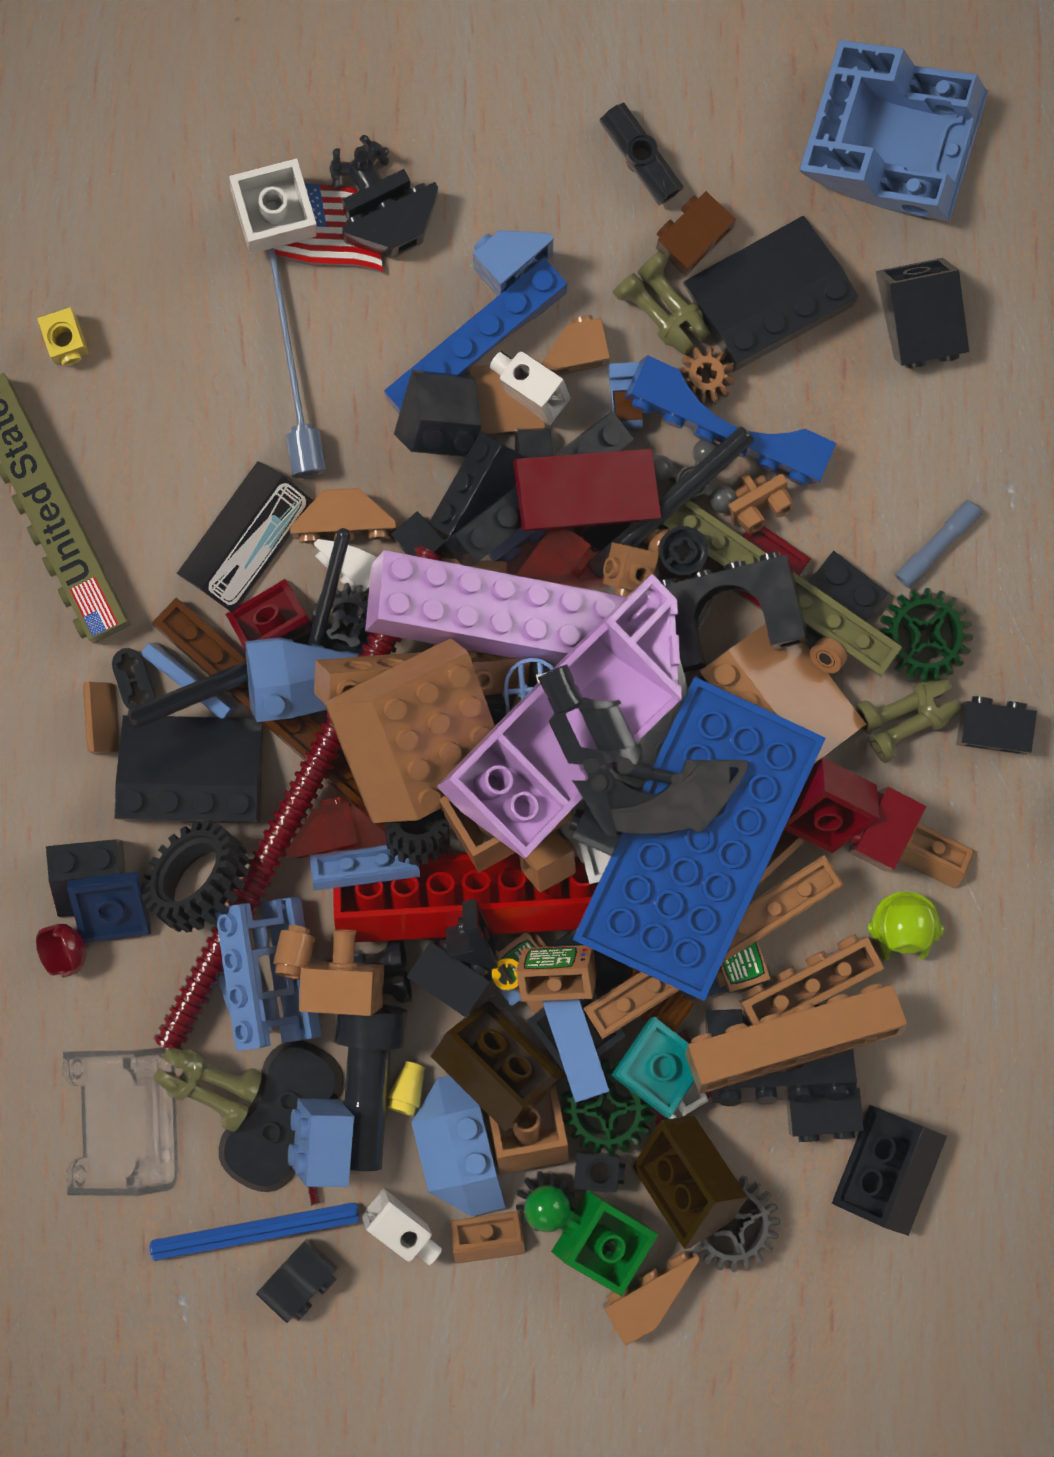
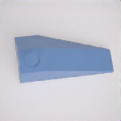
[245,638,359,722]

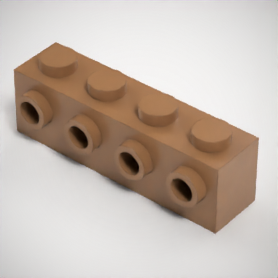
[738,934,884,1026]

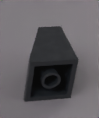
[876,258,969,368]

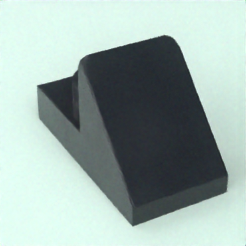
[446,899,499,969]

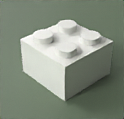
[229,158,316,254]

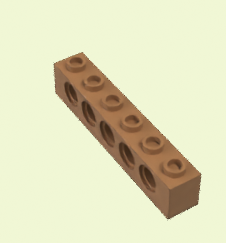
[314,650,530,703]

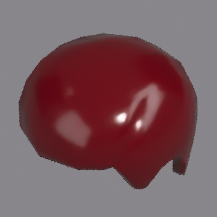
[36,924,86,978]

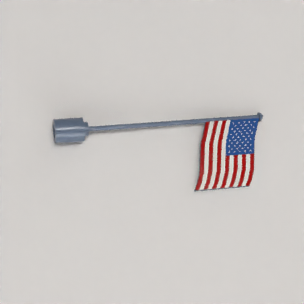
[268,184,384,478]

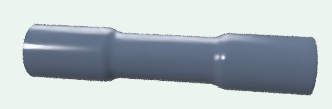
[895,500,982,589]

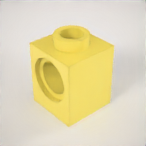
[37,307,89,366]

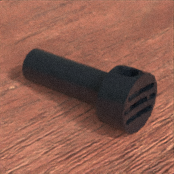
[334,1004,407,1171]

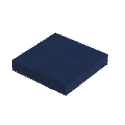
[67,871,151,943]

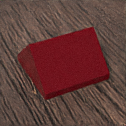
[225,579,311,651]

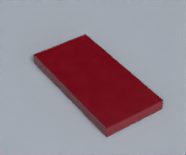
[513,449,661,532]

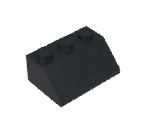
[831,1105,947,1236]

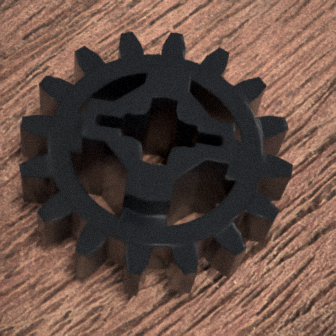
[310,583,373,654]

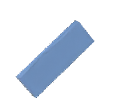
[141,642,237,719]
[309,845,420,891]
[542,999,609,1103]

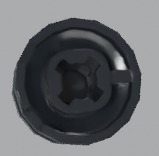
[658,526,708,575]

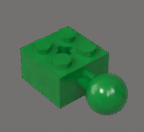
[524,1186,659,1296]

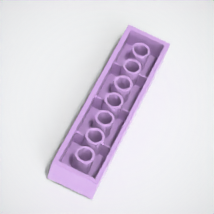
[365,550,626,666]

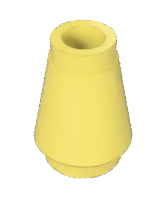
[387,1061,425,1116]

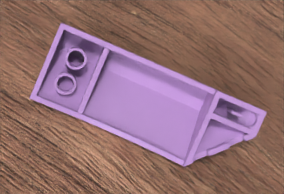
[437,574,682,858]

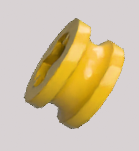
[491,958,519,990]

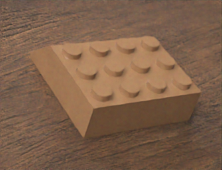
[324,638,495,823]

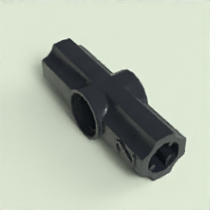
[599,102,683,205]

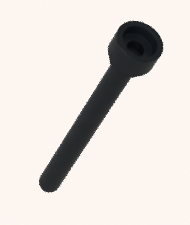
[308,528,350,646]

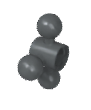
[653,440,737,513]

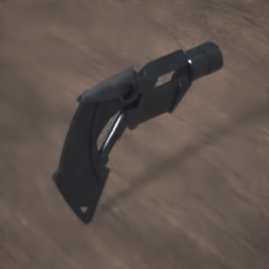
[538,664,749,836]

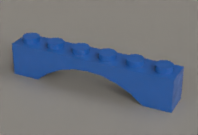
[384,257,567,414]
[624,355,836,486]

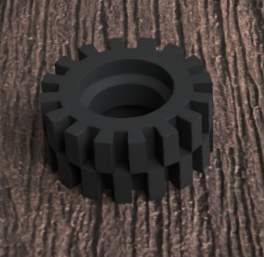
[385,808,450,865]

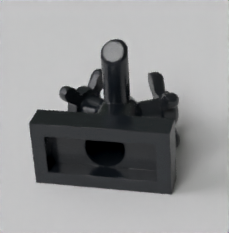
[329,135,410,220]

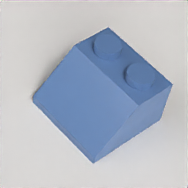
[473,230,554,296]

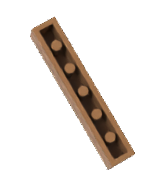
[685,984,907,1094]

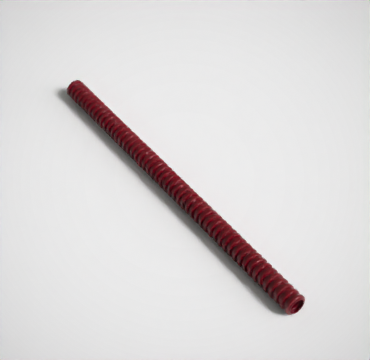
[153,546,444,1050]

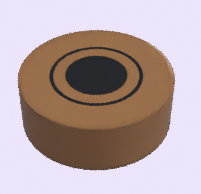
[810,637,847,673]

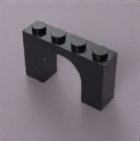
[660,552,809,673]
[705,1004,857,1107]

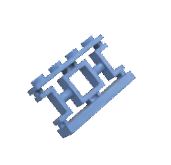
[215,896,322,1051]

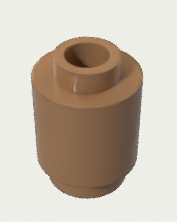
[273,925,315,980]

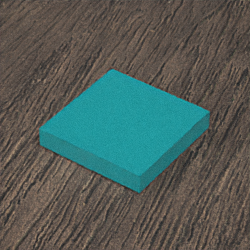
[612,1017,695,1118]

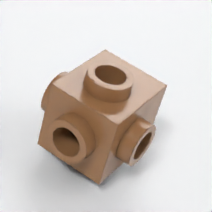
[603,542,659,597]

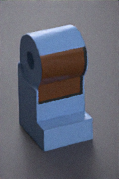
[608,362,643,430]

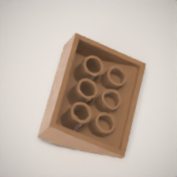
[697,623,866,763]

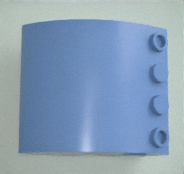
[800,40,989,221]

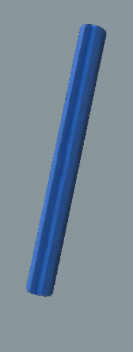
[149,1203,359,1261]

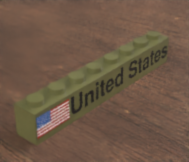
[0,373,131,644]

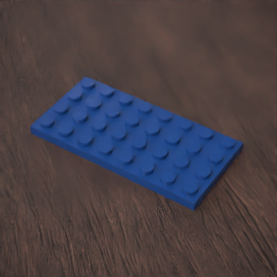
[572,677,826,1001]

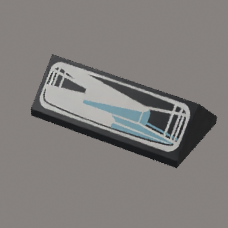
[177,461,314,613]

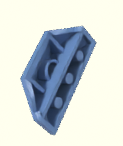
[411,1075,506,1216]

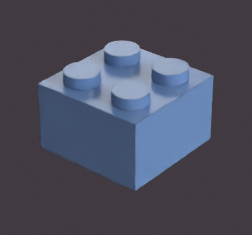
[288,1098,354,1187]

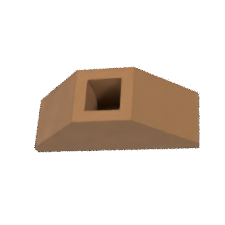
[290,488,397,544]

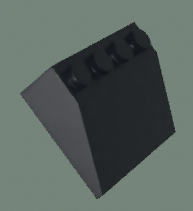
[683,216,859,372]
[114,715,263,823]

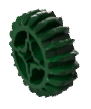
[878,588,973,682]
[560,1058,656,1155]

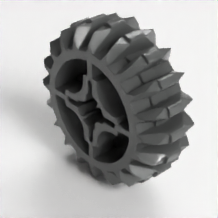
[693,1175,780,1272]

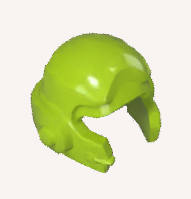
[867,891,944,961]

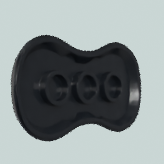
[219,1040,343,1192]

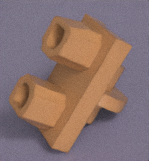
[728,473,793,535]

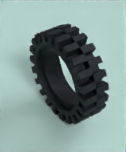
[141,821,249,933]

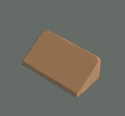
[83,682,119,754]
[899,823,975,888]
[450,1211,525,1263]

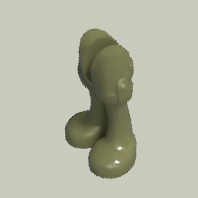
[612,251,711,355]
[856,678,963,763]
[153,1047,262,1132]

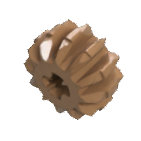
[677,346,735,405]

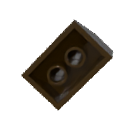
[430,1000,565,1131]
[632,1115,748,1249]

